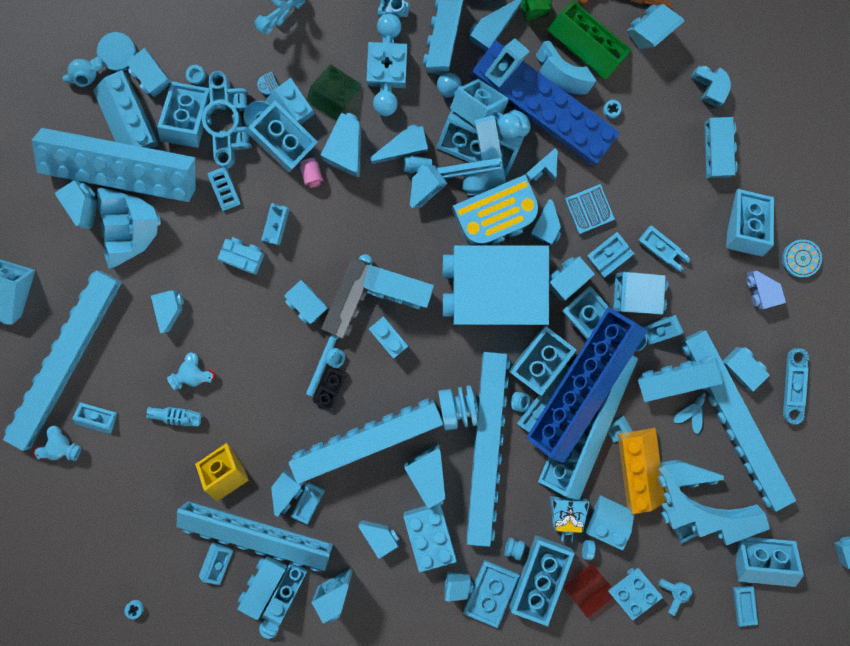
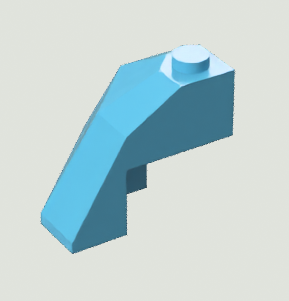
[97,188,160,269]

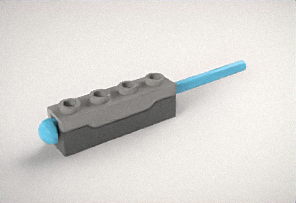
[306,254,373,396]

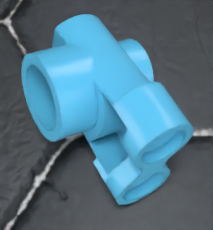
[378,0,410,17]

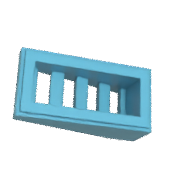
[207,167,241,211]

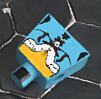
[550,496,589,543]

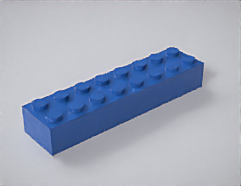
[471,40,620,167]
[526,307,648,463]

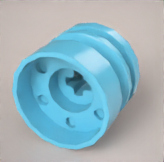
[438,385,479,431]

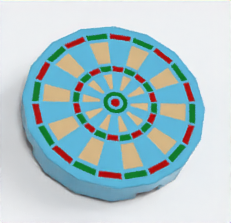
[782,240,822,277]

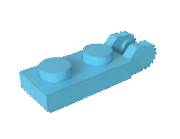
[638,225,691,272]

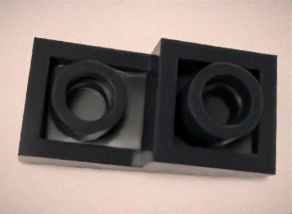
[313,366,348,410]

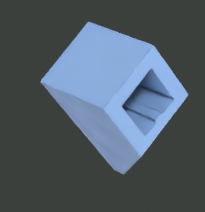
[746,271,786,309]

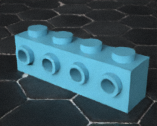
[638,356,723,402]

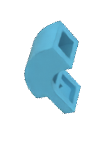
[536,41,596,94]

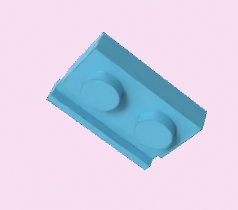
[586,232,635,278]

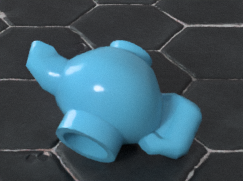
[62,57,102,87]

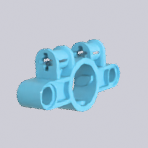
[202,71,252,169]

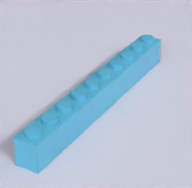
[3,270,122,451]
[681,330,796,511]
[466,352,510,547]

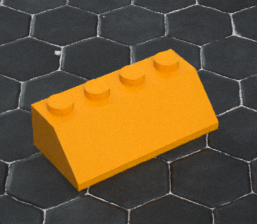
[617,428,665,514]

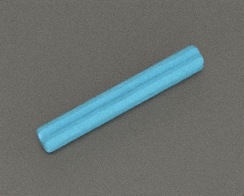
[437,158,503,179]

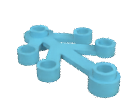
[254,0,306,34]

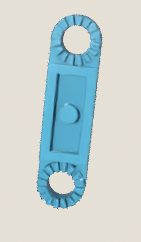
[783,348,809,425]

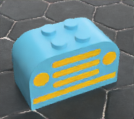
[452,175,538,246]

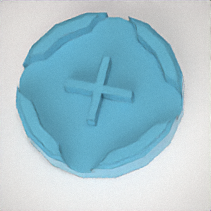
[97,32,137,72]

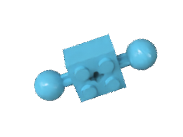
[366,14,408,116]
[437,72,522,139]

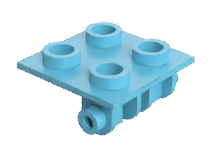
[608,568,663,620]

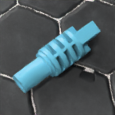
[146,407,201,426]

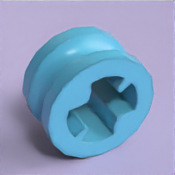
[603,100,621,119]
[124,600,144,619]

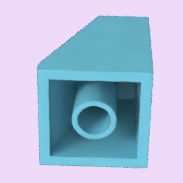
[321,113,361,178]
[0,259,35,325]
[613,272,668,314]
[404,443,445,509]

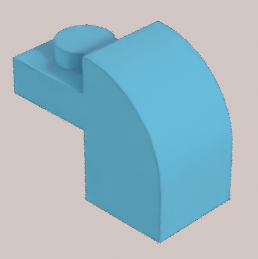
[690,66,731,108]

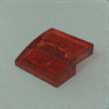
[563,563,613,618]

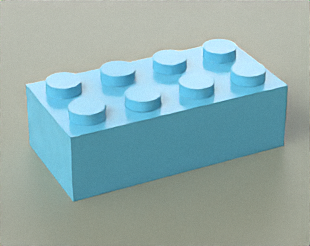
[509,535,575,626]

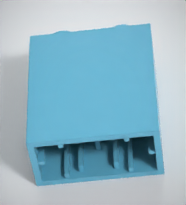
[443,245,549,325]

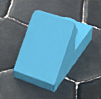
[525,148,558,182]
[643,315,683,345]

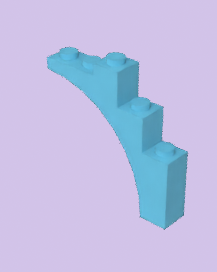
[658,466,770,545]

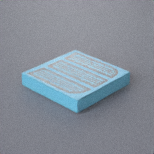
[564,184,615,234]

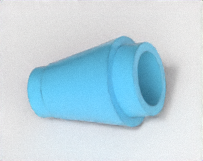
[403,155,432,174]

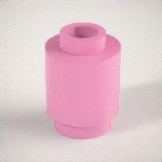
[300,158,323,188]

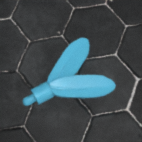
[674,393,706,434]

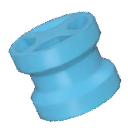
[504,537,525,560]

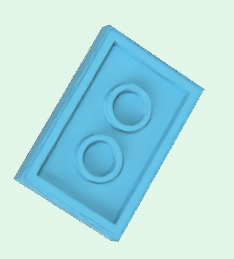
[462,559,520,628]

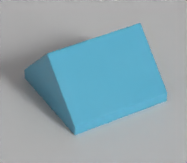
[562,286,608,340]

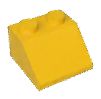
[195,443,249,501]

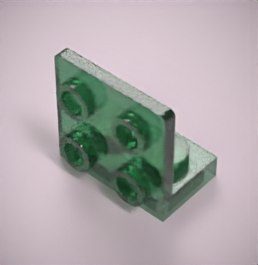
[306,64,362,121]

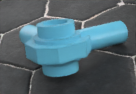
[658,578,692,616]

